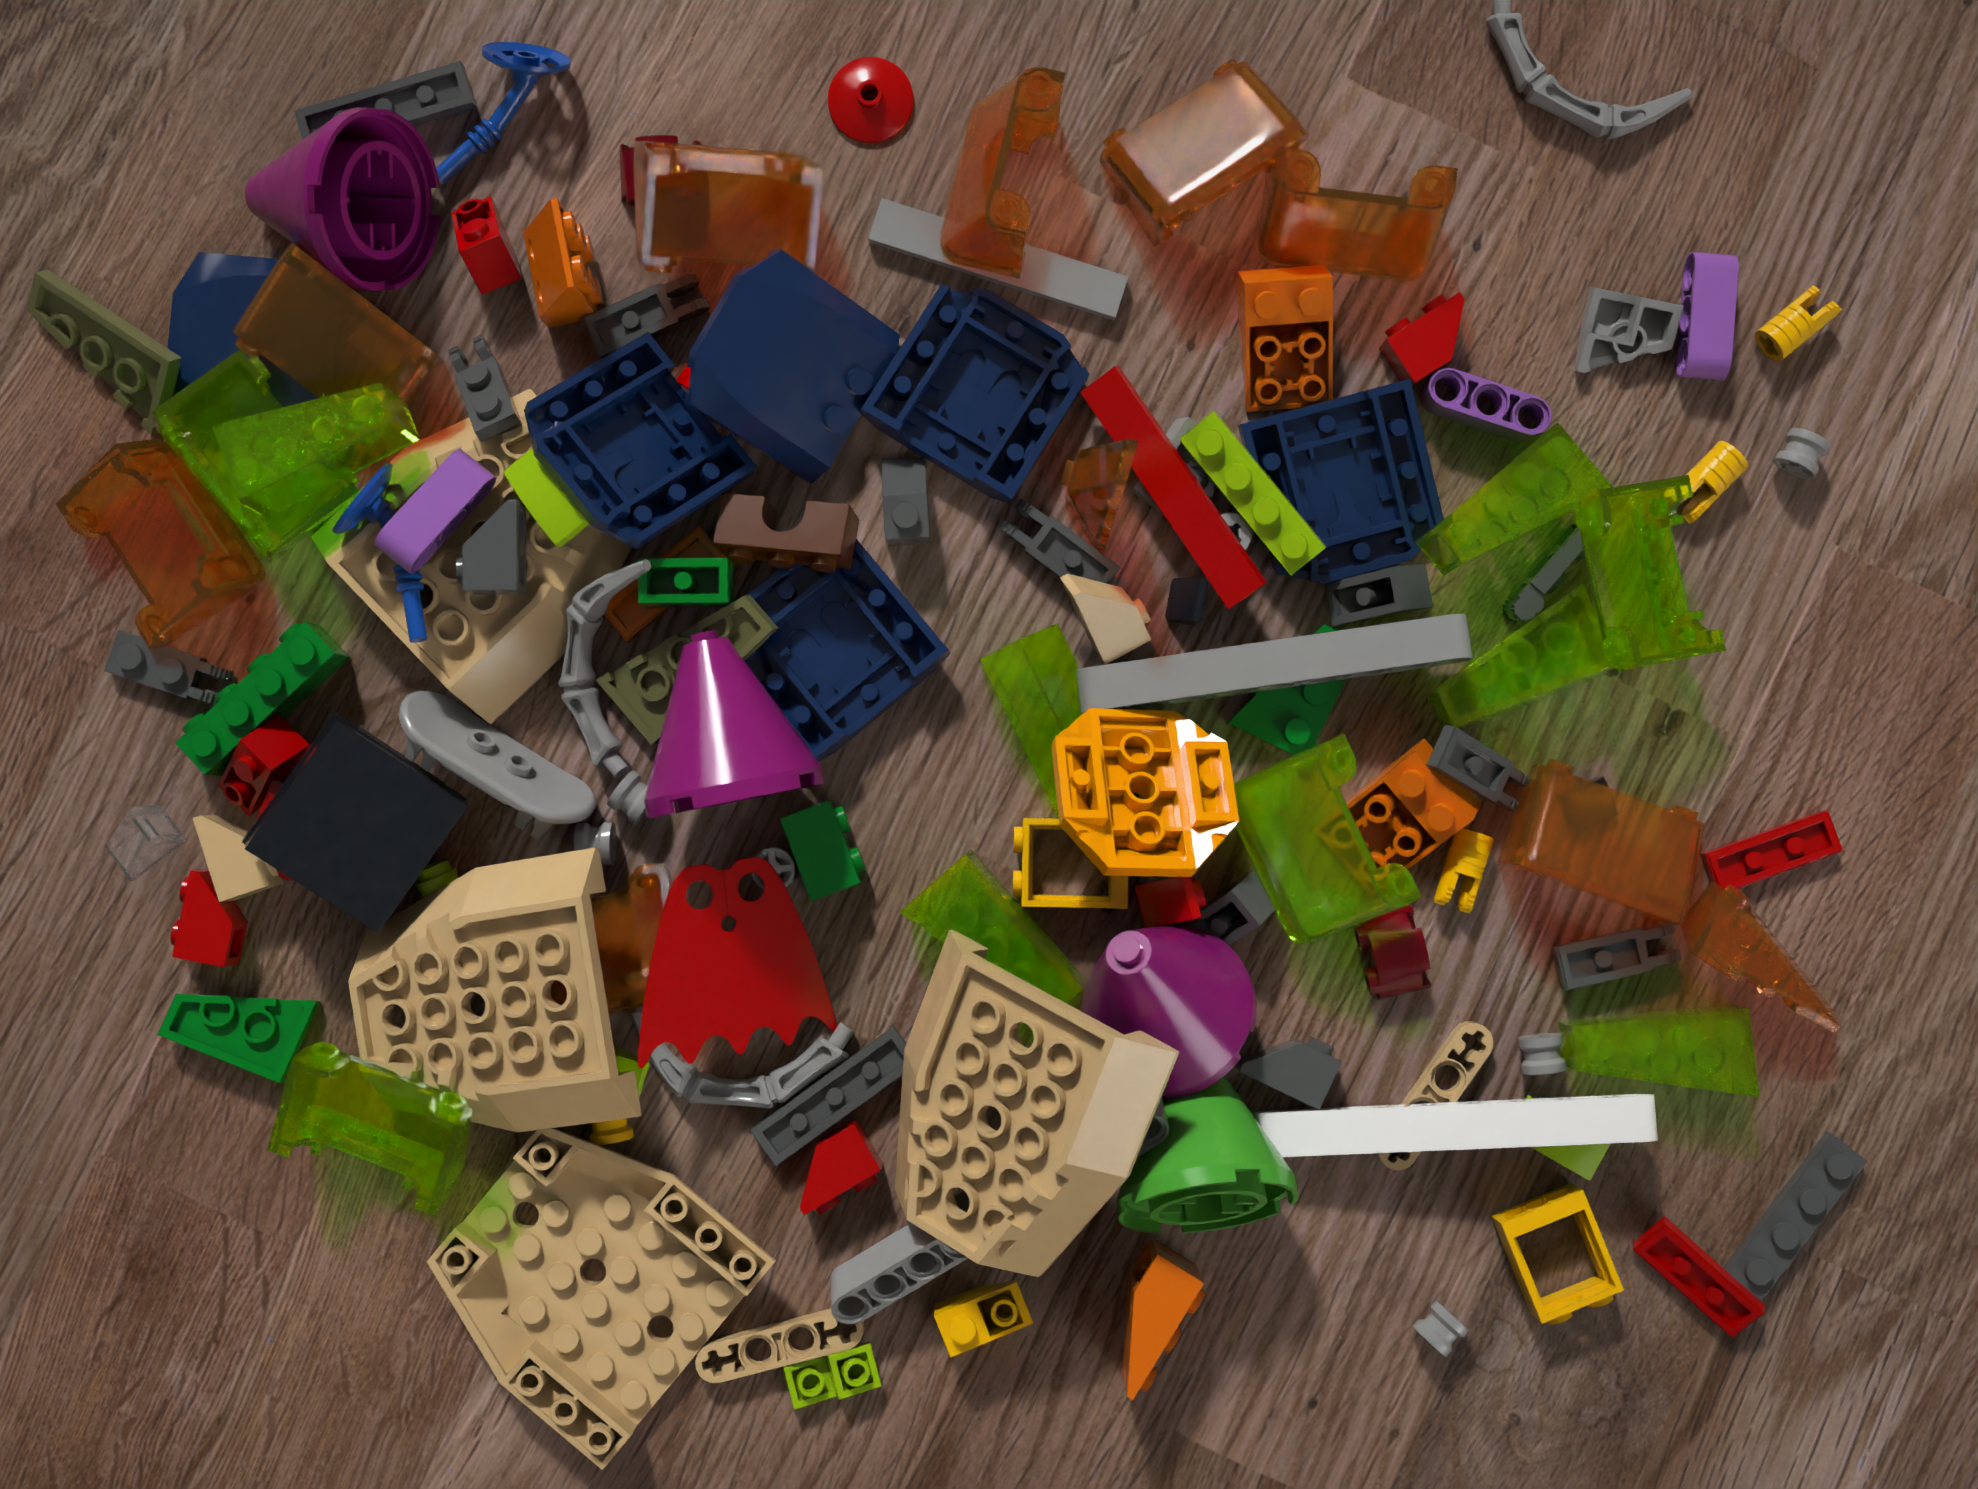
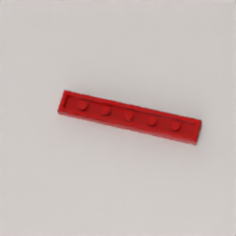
[1080,366,1267,609]

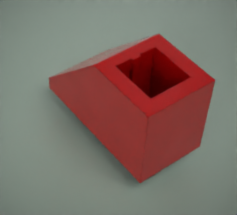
[451,196,522,295]
[1379,292,1465,388]
[218,714,310,816]
[170,869,248,967]
[1132,877,1206,928]
[800,1118,883,1215]

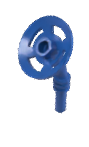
[436,42,571,185]
[332,462,428,643]

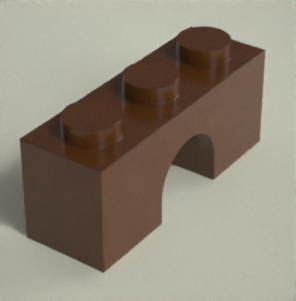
[713,493,859,573]

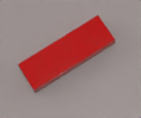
[1700,810,1843,895]
[1633,1216,1765,1338]

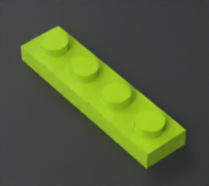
[1179,410,1326,576]

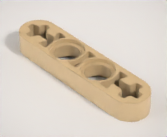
[1376,1021,1493,1170]
[695,1308,864,1383]

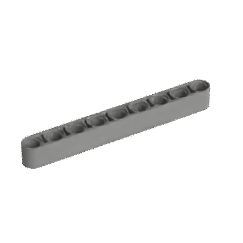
[1075,614,1473,715]
[830,1098,1169,1324]

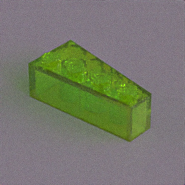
[212,382,420,518]
[1415,423,1615,576]
[1428,583,1619,730]
[899,849,1087,1003]
[1558,1004,1760,1097]

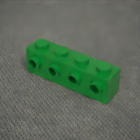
[175,621,350,776]

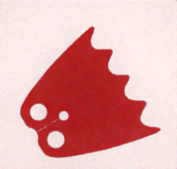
[637,857,837,1069]

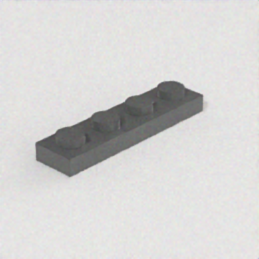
[294,61,477,139]
[750,1026,907,1166]
[1723,1132,1867,1301]

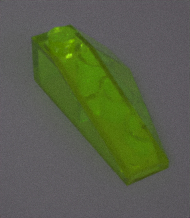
[980,624,1081,817]

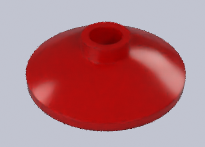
[828,57,914,143]

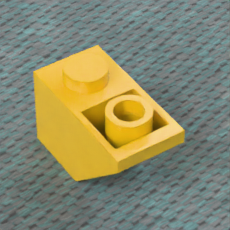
[934,1280,1033,1358]

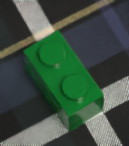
[638,558,734,608]
[780,800,867,901]

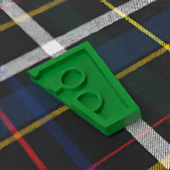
[1226,624,1346,761]
[157,994,321,1084]

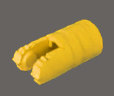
[1755,285,1842,362]
[1667,441,1749,524]
[1434,828,1494,914]

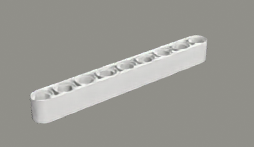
[1253,1094,1658,1157]

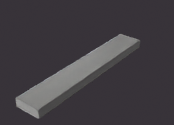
[868,198,1129,321]

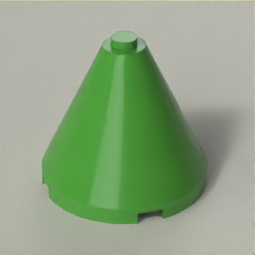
[1116,1076,1299,1233]

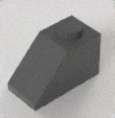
[882,457,931,546]
[456,499,527,595]
[1324,564,1433,627]
[1180,866,1284,945]
[1234,1036,1342,1110]

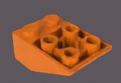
[523,198,603,328]
[1237,265,1333,412]
[1316,738,1481,895]
[1122,1237,1205,1400]

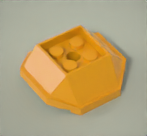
[1051,708,1239,877]

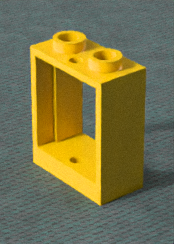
[1013,818,1128,909]
[1491,1183,1624,1325]

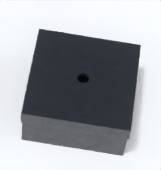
[242,711,468,933]

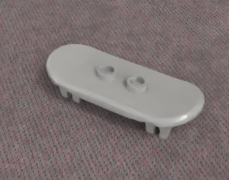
[398,691,596,840]

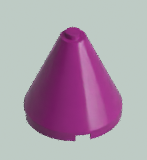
[245,107,441,291]
[644,630,825,819]
[1079,925,1257,1099]

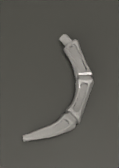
[1486,0,1693,140]
[558,559,651,779]
[630,1011,855,1109]

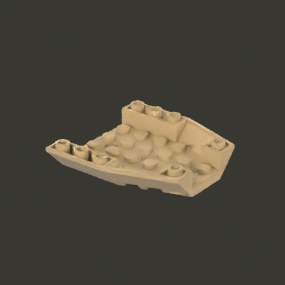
[311,389,632,725]
[348,847,642,1132]
[895,929,1180,1277]
[427,1128,776,1470]

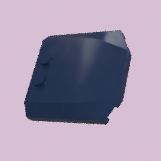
[684,249,900,484]
[167,252,353,440]
[861,285,1090,504]
[524,332,757,549]
[1238,379,1446,583]
[745,539,950,762]

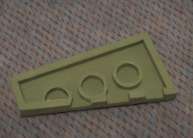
[27,269,182,435]
[596,595,778,745]

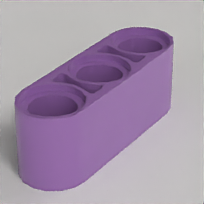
[1676,252,1739,380]
[1420,368,1552,443]
[374,449,497,574]

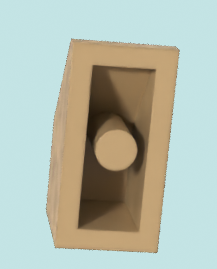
[1060,574,1151,665]
[192,815,284,902]

